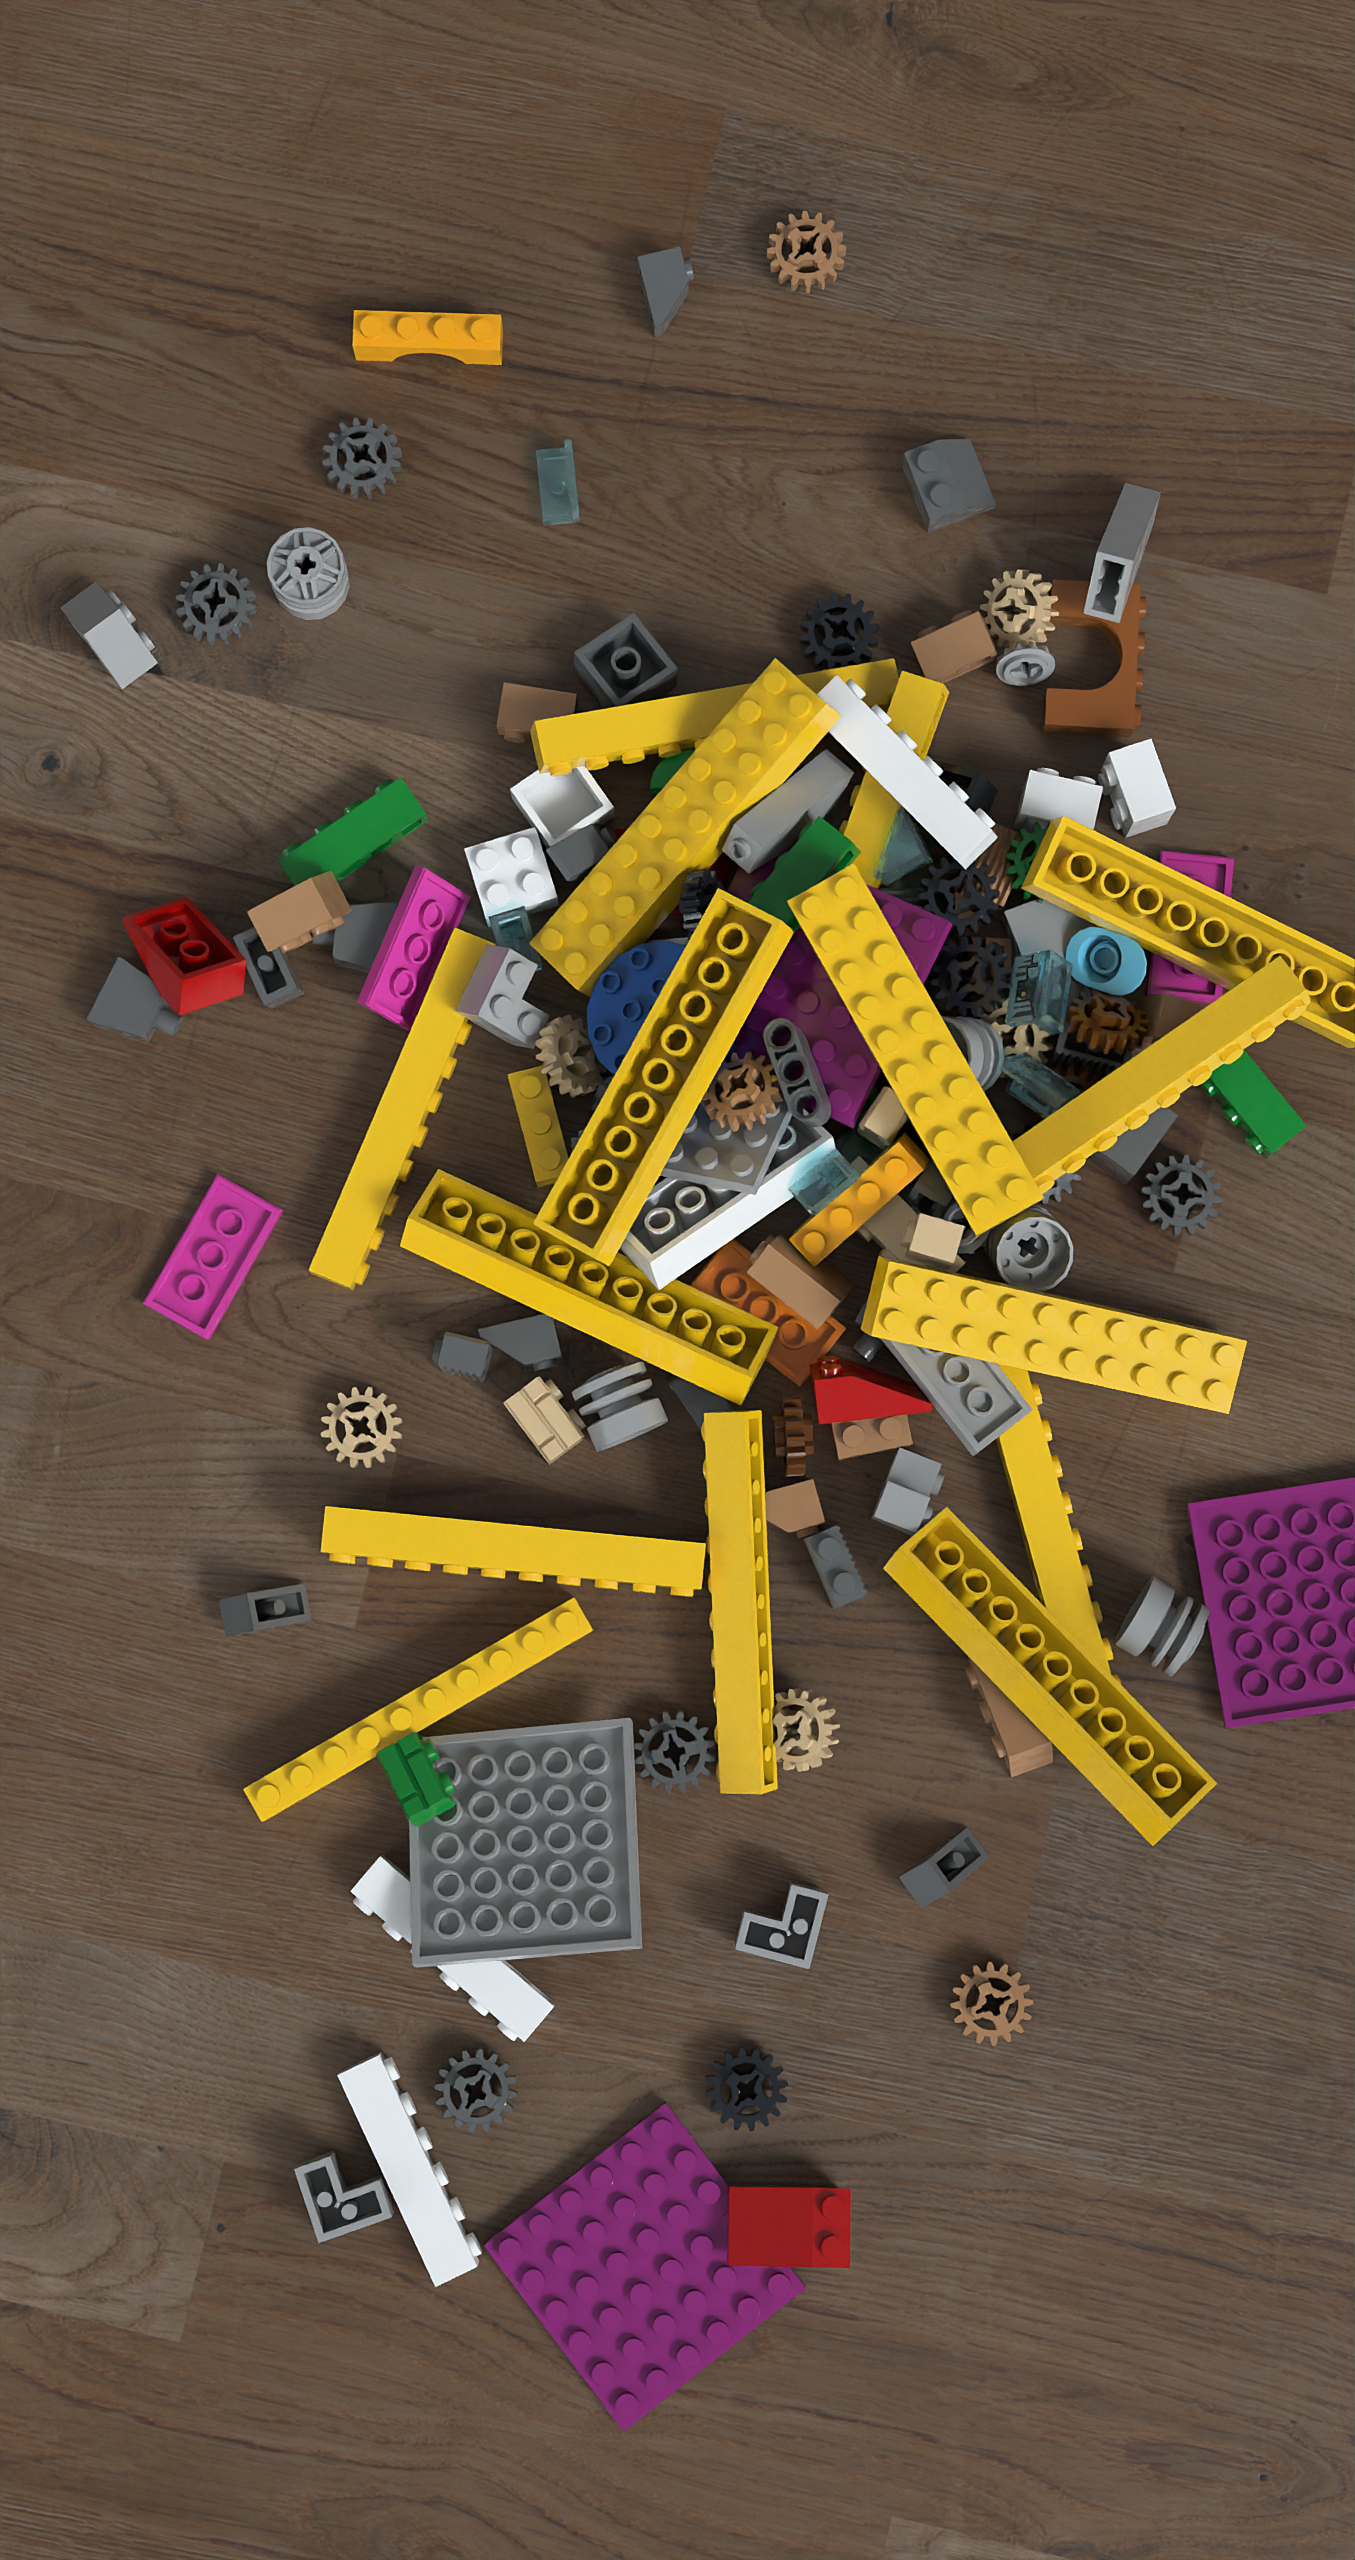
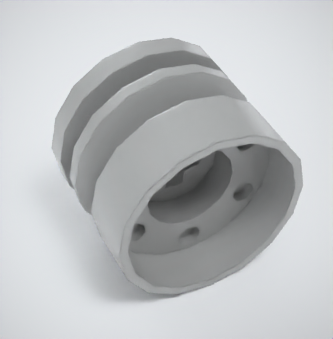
[267,527,350,620]
[941,1016,1004,1091]
[983,1204,1074,1292]
[571,1361,668,1452]
[1114,1576,1210,1677]

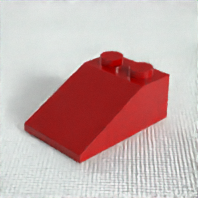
[123,897,246,1016]
[809,1356,932,1425]
[727,2187,851,2268]

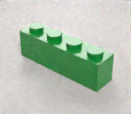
[278,777,428,886]
[748,816,861,936]
[1199,1050,1306,1159]

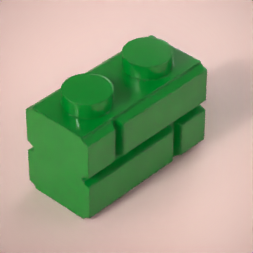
[376,1732,456,1826]

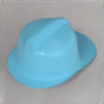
[1065,927,1147,996]

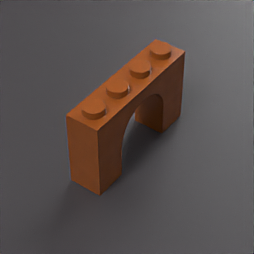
[1042,579,1147,738]

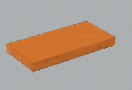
[689,1238,846,1388]

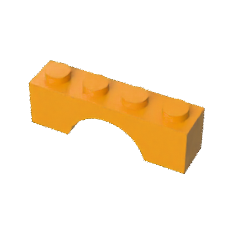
[352,310,503,365]
[789,1133,930,1267]

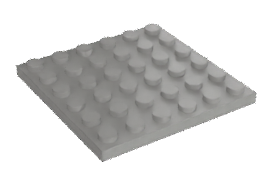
[409,1718,642,1968]

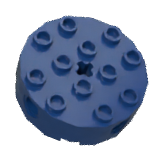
[587,941,738,1075]

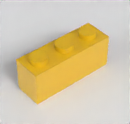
[508,1065,569,1188]

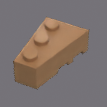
[965,1657,1053,1778]

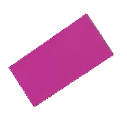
[1146,851,1234,1005]
[357,865,471,1031]
[143,1174,283,1340]

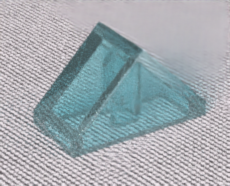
[874,806,934,885]
[489,906,543,971]
[788,1148,861,1217]

